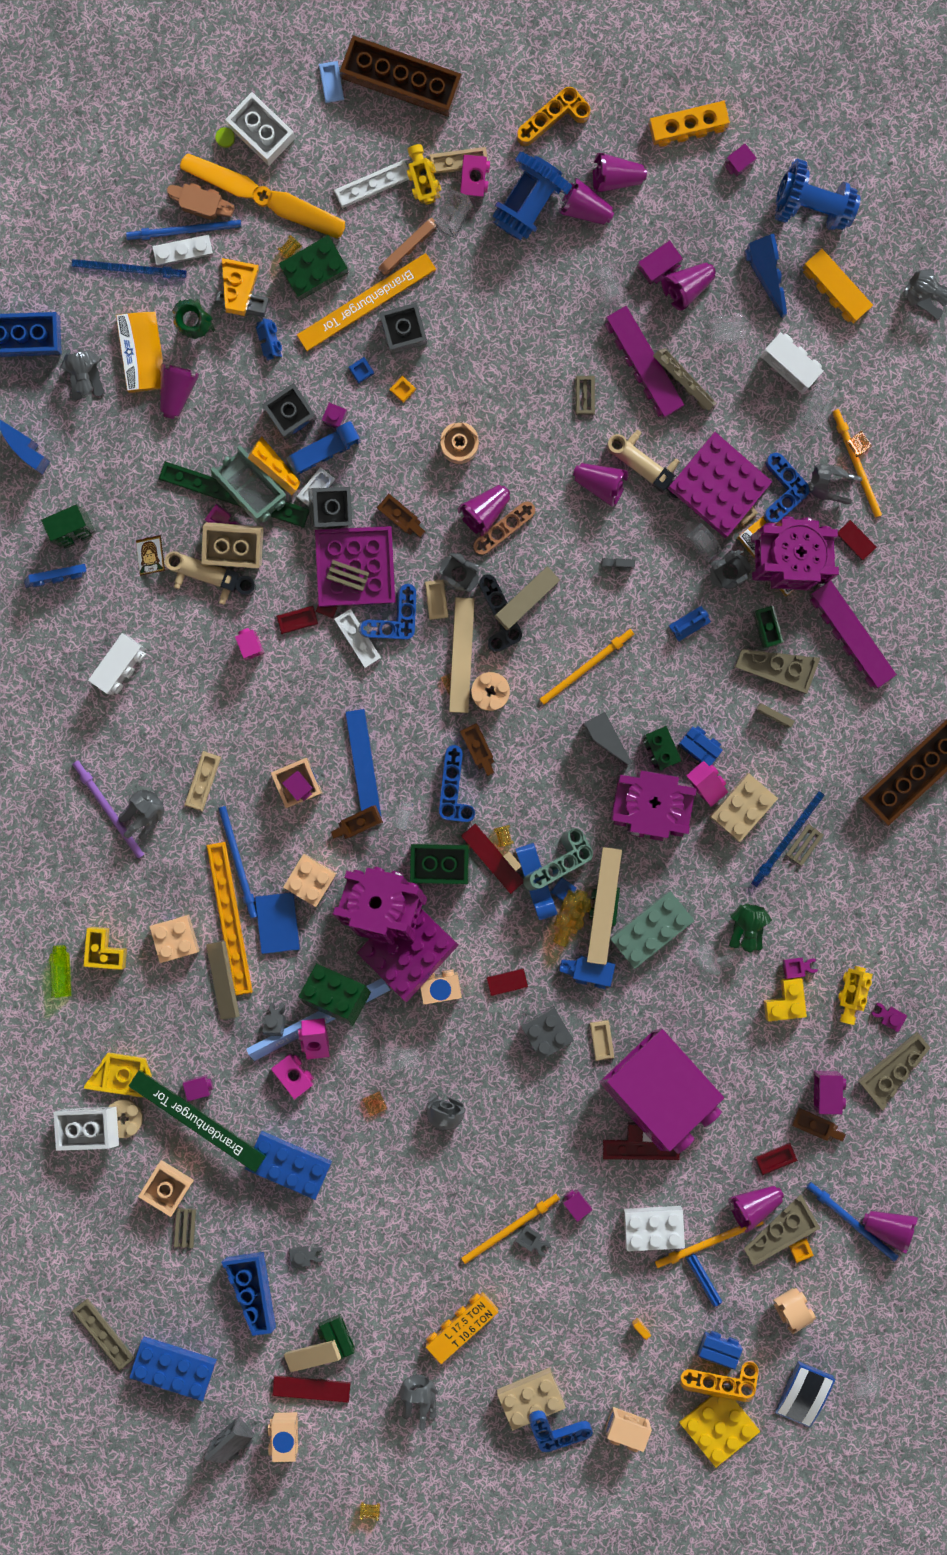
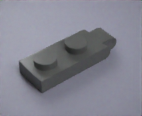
[215,291,269,317]

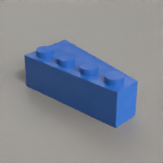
[221,1252,276,1336]

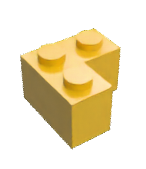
[83,927,127,970]
[764,977,807,1021]

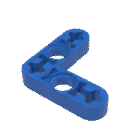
[763,452,810,524]
[358,584,416,640]
[529,1410,593,1452]

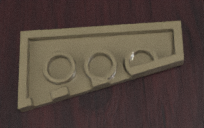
[653,348,717,411]
[734,649,820,694]
[858,1032,930,1111]
[744,1194,820,1266]

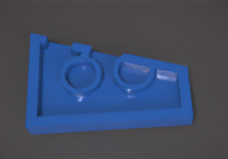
[24,564,87,588]

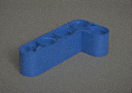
[286,421,361,476]
[439,745,475,822]
[515,843,558,921]

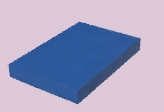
[255,892,300,954]

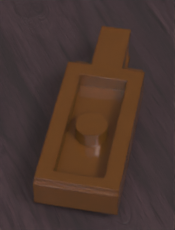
[377,493,426,538]
[460,723,494,776]
[331,805,383,839]
[791,1108,846,1142]

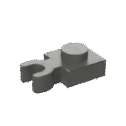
[601,558,635,572]
[262,1002,286,1036]
[515,1224,551,1257]
[289,1246,324,1268]

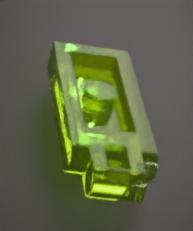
[49,945,71,998]

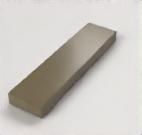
[494,566,560,630]
[206,941,240,1020]
[72,1298,135,1371]

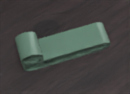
[523,828,593,891]

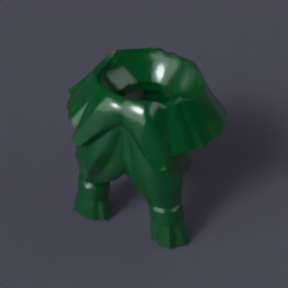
[172,299,215,339]
[729,904,772,952]

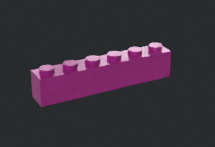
[604,306,684,419]
[810,580,897,689]

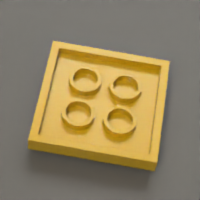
[679,1386,760,1468]

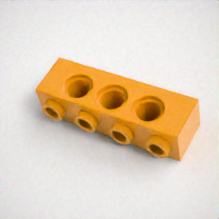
[649,100,730,147]

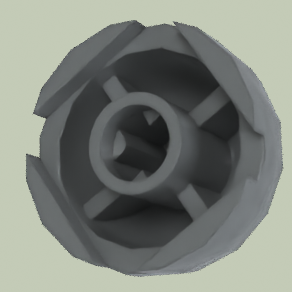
[426,1095,466,1131]

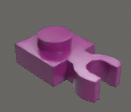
[205,503,240,525]
[782,957,818,979]
[871,1002,907,1032]

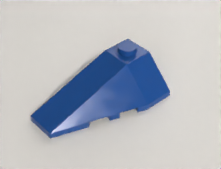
[745,234,787,318]

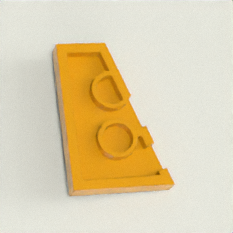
[222,258,259,316]
[248,436,301,495]

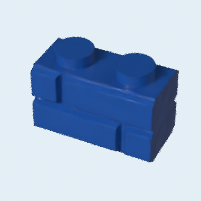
[677,726,723,766]
[697,1331,743,1370]

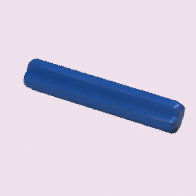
[686,1254,722,1307]

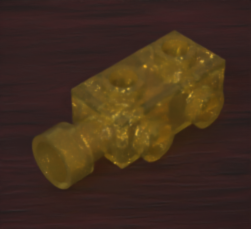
[553,889,591,947]

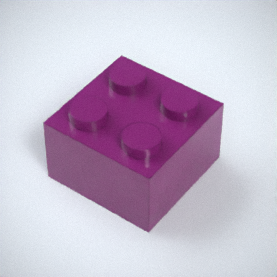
[814,1071,846,1115]

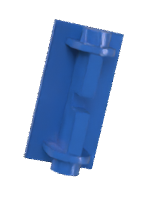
[256,318,282,360]
[669,606,711,642]

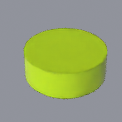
[215,127,235,148]

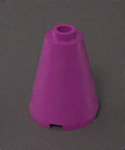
[593,153,647,192]
[559,178,614,225]
[661,262,716,311]
[160,364,199,419]
[573,463,628,507]
[457,485,510,536]
[728,1186,784,1233]
[862,1211,918,1254]

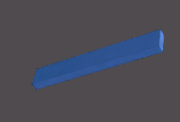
[346,709,382,818]

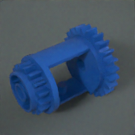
[492,151,572,241]
[775,158,861,231]

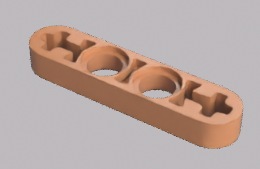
[378,218,439,276]
[473,501,535,555]

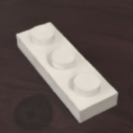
[152,235,213,266]
[334,609,381,668]

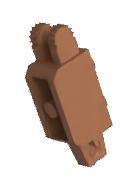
[167,183,235,220]

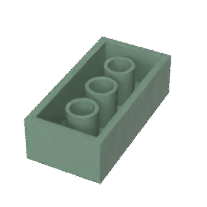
[610,890,695,969]

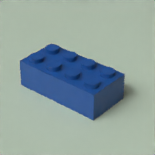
[0,312,62,357]
[245,1131,332,1200]
[129,1336,217,1401]

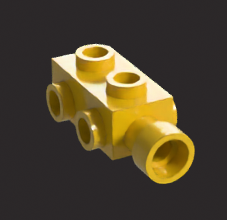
[407,144,441,205]
[838,966,873,1025]

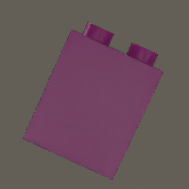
[599,1029,724,1154]

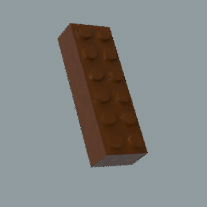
[340,35,462,117]
[858,719,947,826]

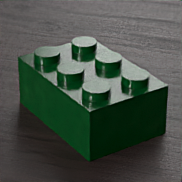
[278,235,349,301]
[41,504,95,549]
[410,843,470,884]
[298,963,371,1026]

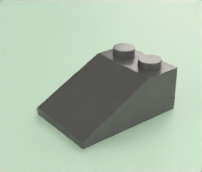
[581,712,632,765]
[204,1416,254,1464]

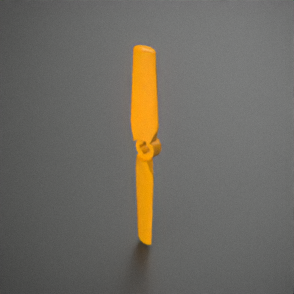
[180,154,345,239]

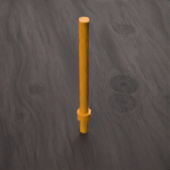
[832,409,882,518]
[540,629,635,705]
[461,1194,560,1264]
[655,1221,763,1268]

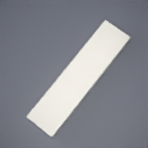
[334,160,409,208]

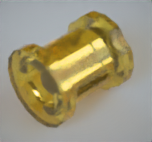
[277,235,302,259]
[493,825,514,847]
[360,1502,380,1521]

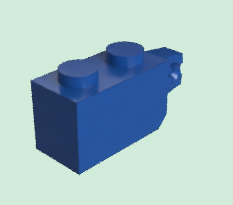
[559,956,616,989]

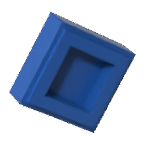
[348,357,375,384]
[551,877,577,903]

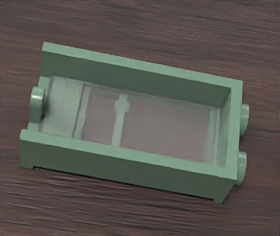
[211,445,286,525]

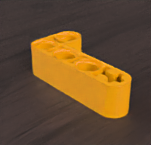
[517,87,591,146]
[680,1362,759,1402]

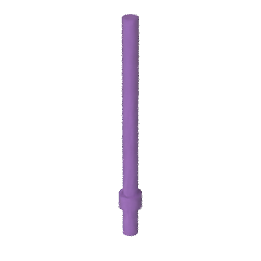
[72,760,144,859]

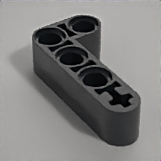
[479,574,522,653]

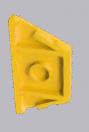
[84,1052,152,1098]

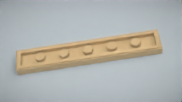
[449,597,475,713]
[587,847,622,965]

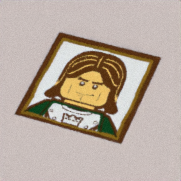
[136,535,165,576]

